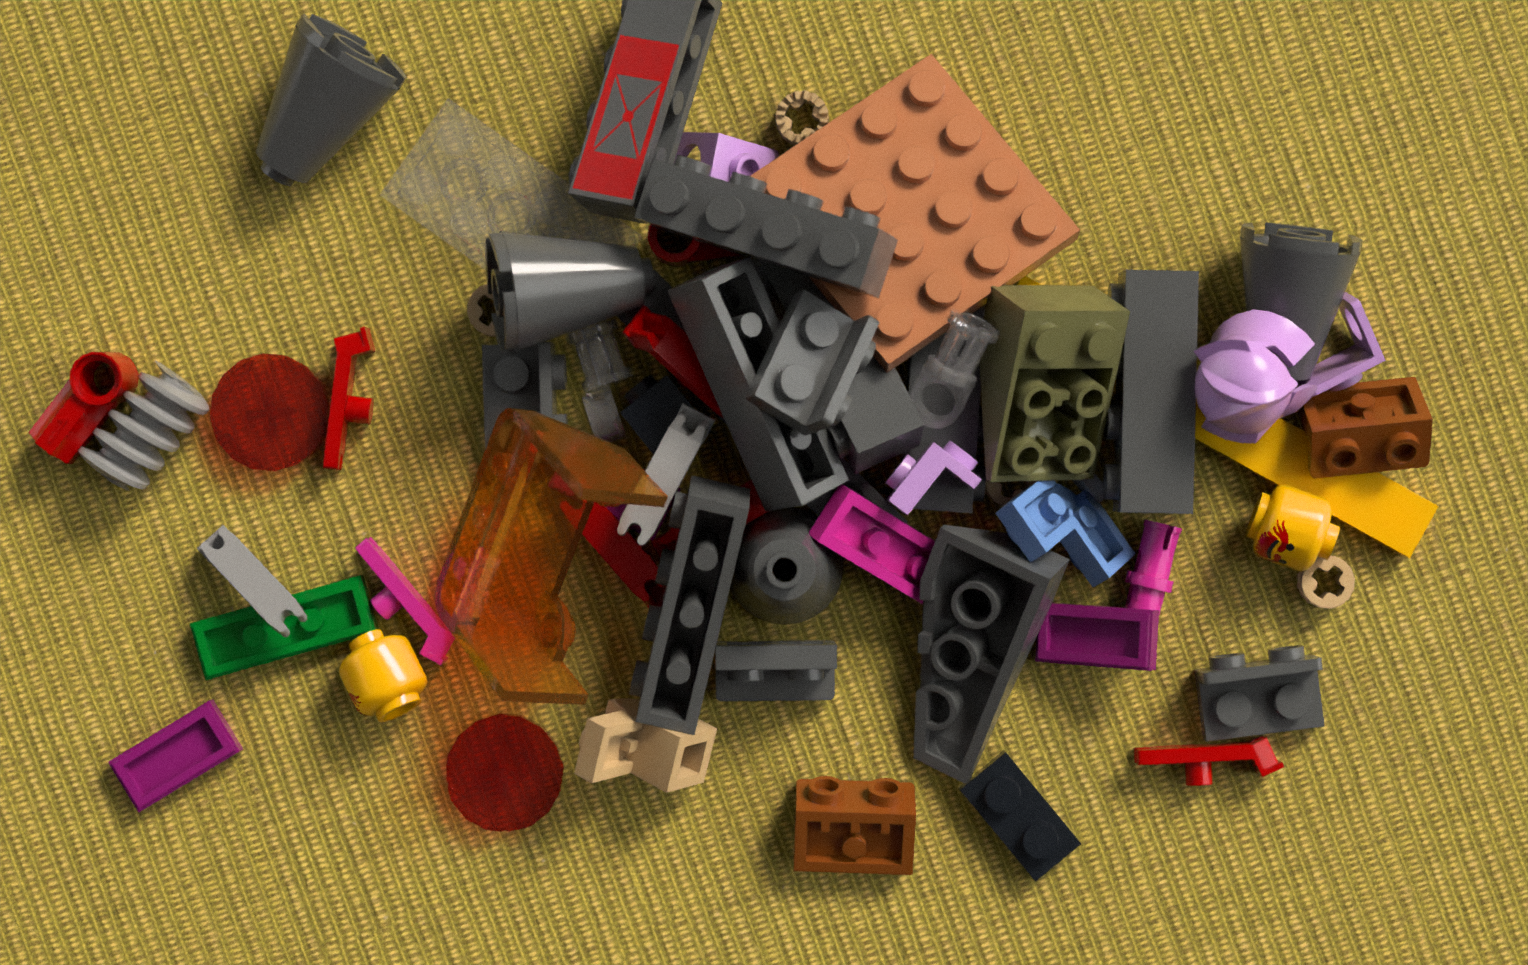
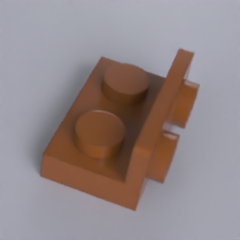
[1298,377,1433,479]
[794,776,916,875]

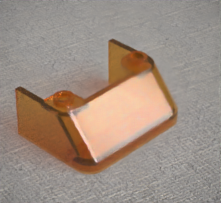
[435,408,668,705]

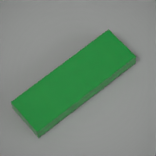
[189,575,379,681]

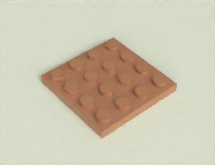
[750,54,1080,373]

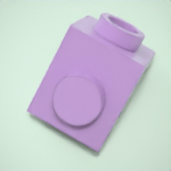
[885,440,982,515]

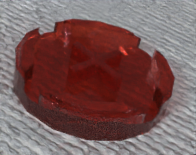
[210,353,330,471]
[446,713,565,832]

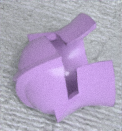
[1193,309,1319,443]

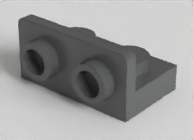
[745,290,879,436]
[482,342,569,464]
[715,640,837,701]
[1194,645,1325,742]

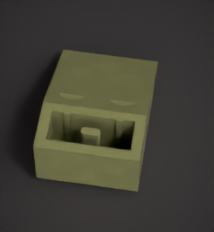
[978,285,1130,482]

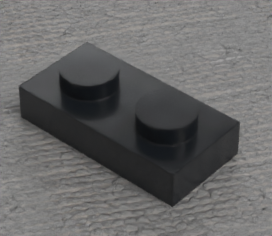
[959,750,1081,881]

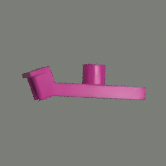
[355,537,458,665]

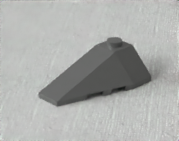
[914,525,1070,784]

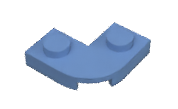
[996,480,1136,587]

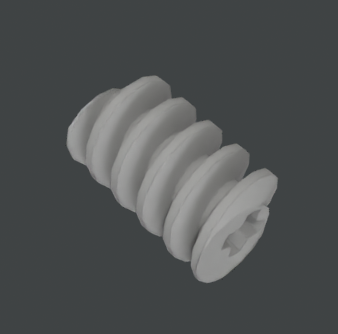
[78,360,210,491]

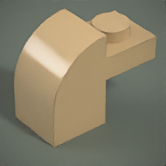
[574,698,717,793]

